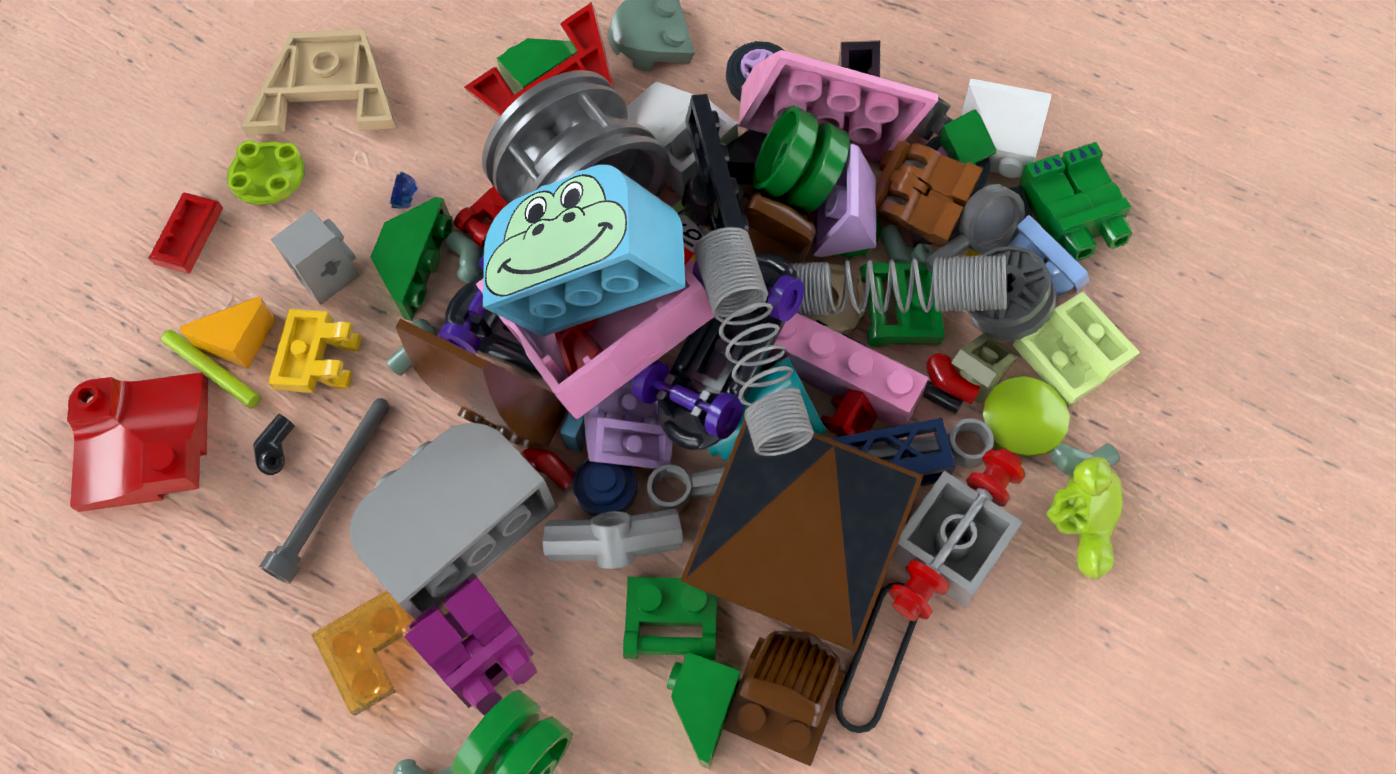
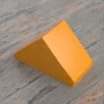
[180,296,276,369]

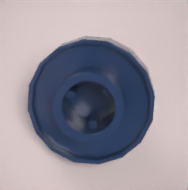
[573,458,638,516]

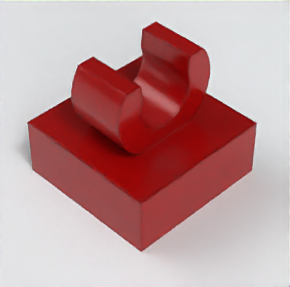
[820,389,878,437]

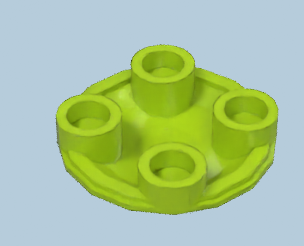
[227,140,305,205]
[983,376,1070,457]

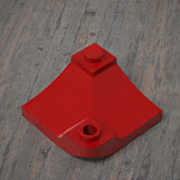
[67,372,208,512]

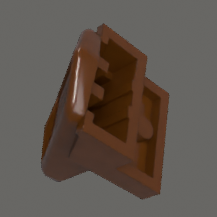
[738,188,816,264]
[723,631,846,766]

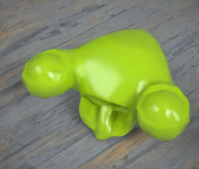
[1046,457,1123,579]

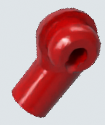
[926,353,980,405]
[520,448,575,491]

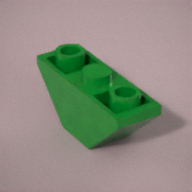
[370,197,453,321]

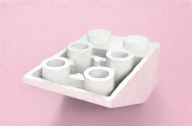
[626,81,738,196]

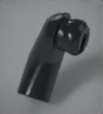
[253,413,295,475]

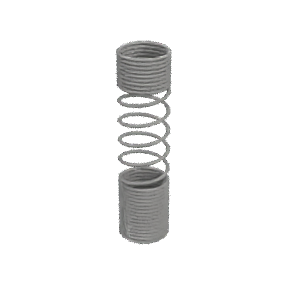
[693,227,814,456]
[791,254,1007,316]

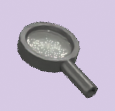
[923,184,1025,273]

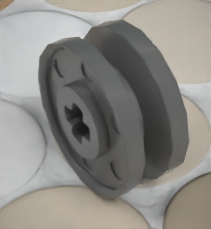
[967,246,1056,341]

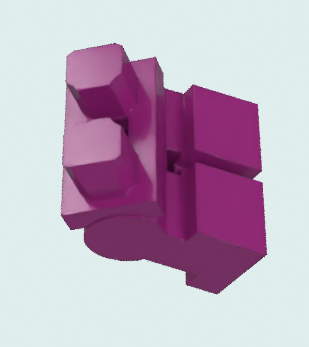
[402,573,537,715]

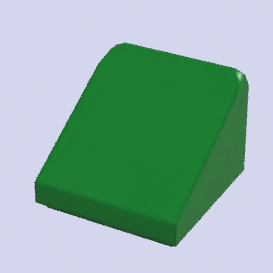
[940,109,996,165]

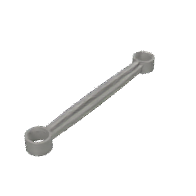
[647,418,994,513]

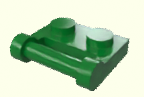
[860,262,945,347]
[623,577,717,661]

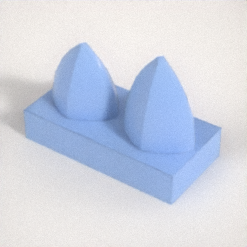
[1009,215,1090,296]

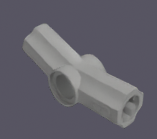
[542,509,683,569]

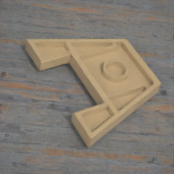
[241,29,397,136]

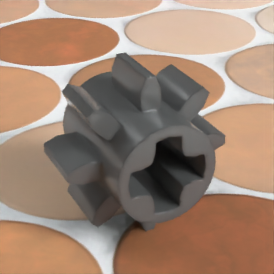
[912,97,953,140]

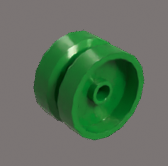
[752,105,850,213]
[451,689,573,774]

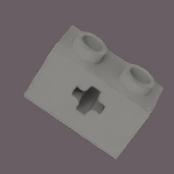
[270,210,359,305]

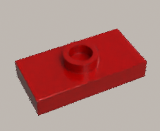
[148,192,223,274]

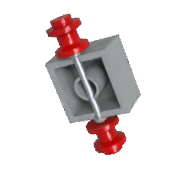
[889,449,1026,621]

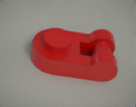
[454,186,509,249]

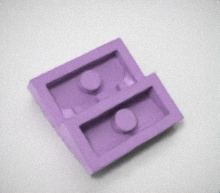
[584,380,673,469]

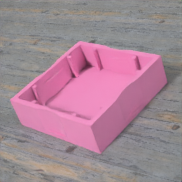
[476,266,714,420]

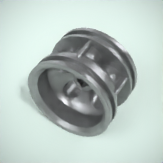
[482,70,670,203]

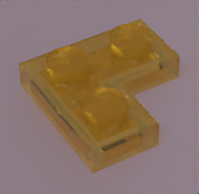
[311,590,413,716]

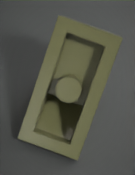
[952,333,1019,403]

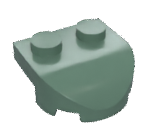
[608,0,695,72]

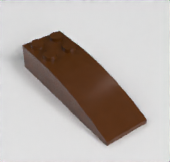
[396,318,567,449]

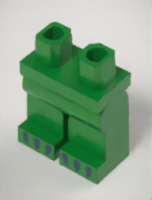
[1019,142,1132,261]

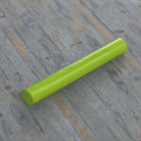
[161,329,261,409]

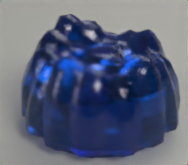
[390,171,418,209]

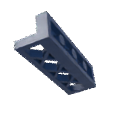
[829,418,956,487]

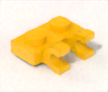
[268,309,362,393]

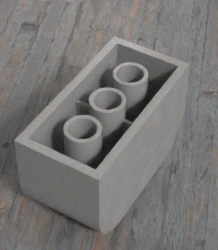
[350,423,557,619]

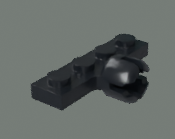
[682,94,749,232]

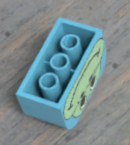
[483,165,685,337]

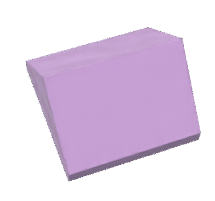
[813,144,876,257]

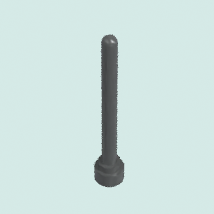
[259,398,389,584]

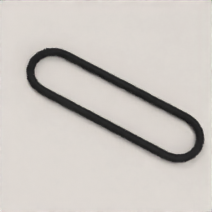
[835,582,919,733]

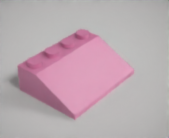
[738,50,938,163]

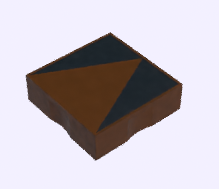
[680,418,923,652]

